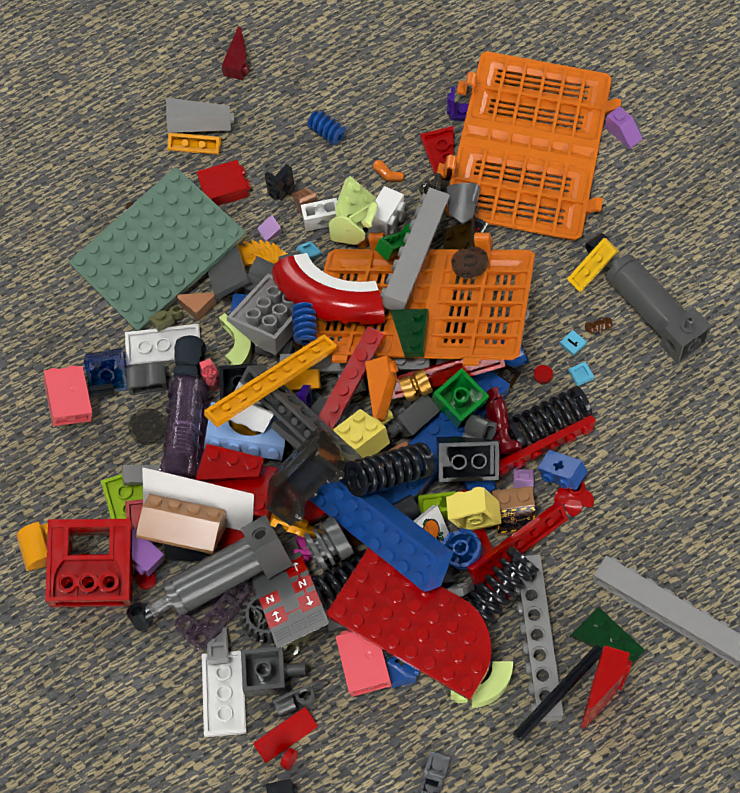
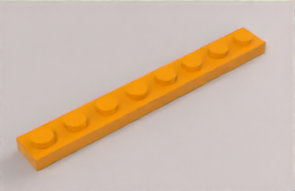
[204,334,337,427]

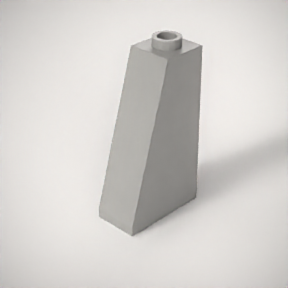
[166,98,234,133]

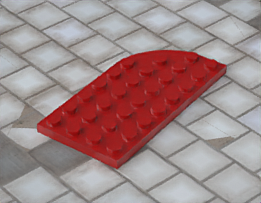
[326,548,491,701]

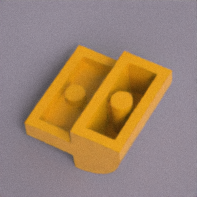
[16,522,48,571]

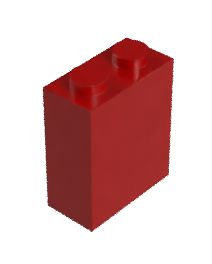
[196,160,251,206]

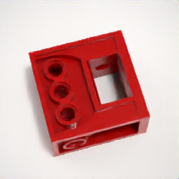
[45,519,134,608]

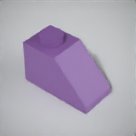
[605,106,643,149]
[132,529,165,577]

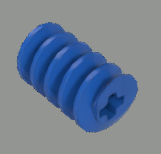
[307,111,346,145]
[291,302,317,345]

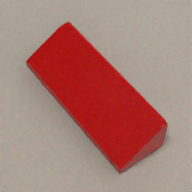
[253,707,318,764]

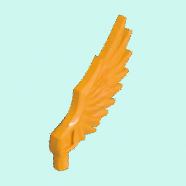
[237,240,296,266]

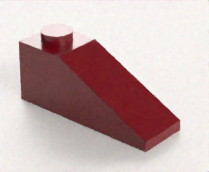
[221,26,250,80]

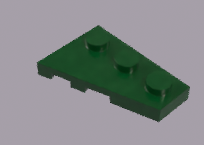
[390,309,429,358]
[570,607,645,665]

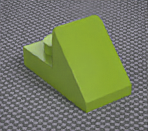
[418,491,456,520]

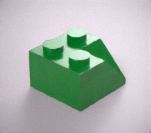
[431,368,489,428]

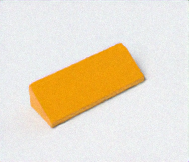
[167,133,222,155]

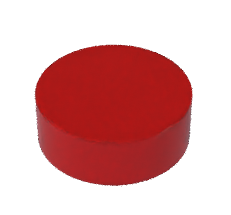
[534,365,553,385]
[136,572,157,590]
[280,748,298,771]

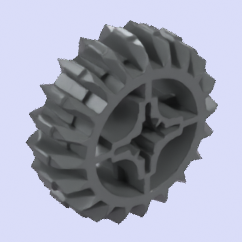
[239,591,273,644]

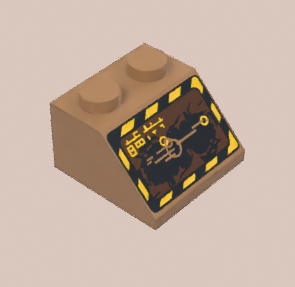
[492,486,536,536]

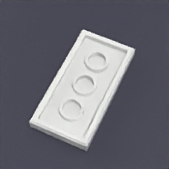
[125,324,201,368]
[202,651,247,737]

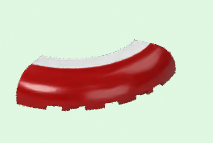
[272,253,385,325]

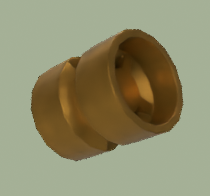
[398,368,433,403]

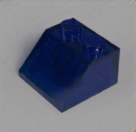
[84,348,128,392]

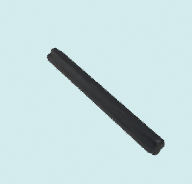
[513,645,603,742]

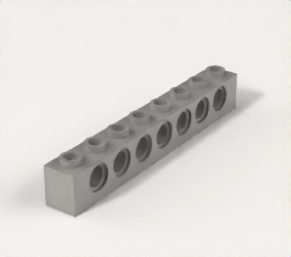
[513,554,563,722]

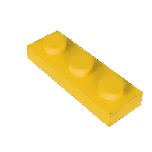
[567,238,619,292]

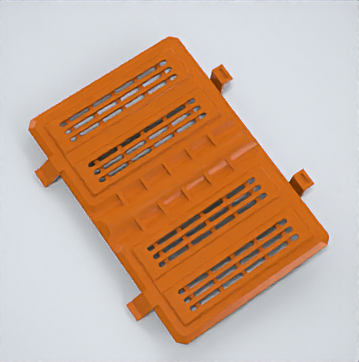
[436,51,622,241]
[302,232,535,366]

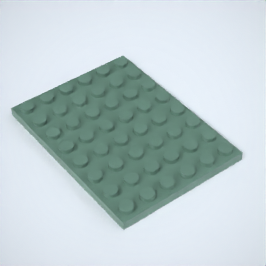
[69,167,247,331]

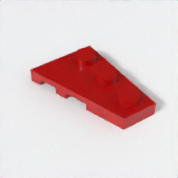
[420,126,454,180]
[195,443,264,482]

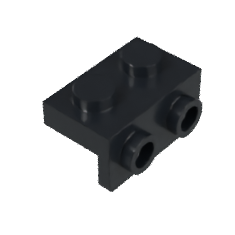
[265,164,295,201]

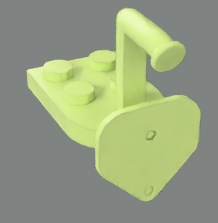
[329,176,378,245]

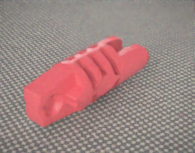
[199,359,220,391]

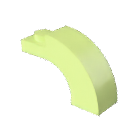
[219,313,253,365]
[451,661,513,708]

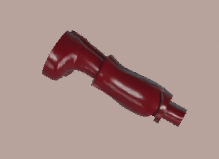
[485,387,522,458]

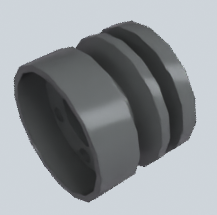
[303,517,354,571]

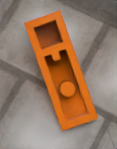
[365,356,398,422]

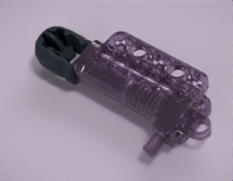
[160,335,209,480]

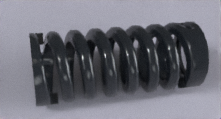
[508,385,592,452]
[343,442,435,497]
[464,545,539,629]
[311,549,367,612]

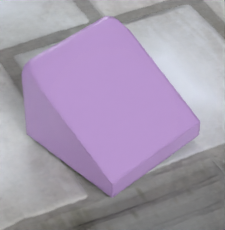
[257,215,282,241]
[513,469,534,491]

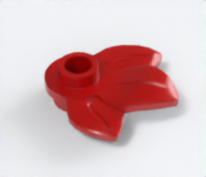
[554,481,594,517]

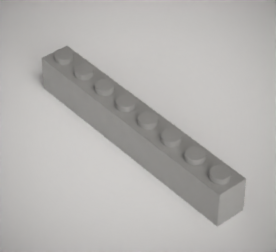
[381,187,450,310]
[592,556,740,667]

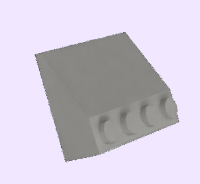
[227,274,295,355]

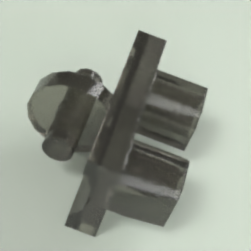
[419,172,449,194]

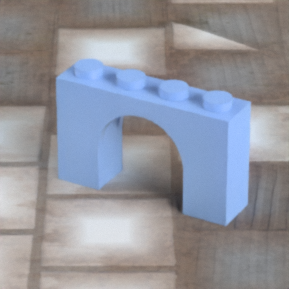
[204,402,285,461]

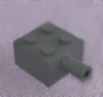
[386,394,440,441]
[241,647,306,697]

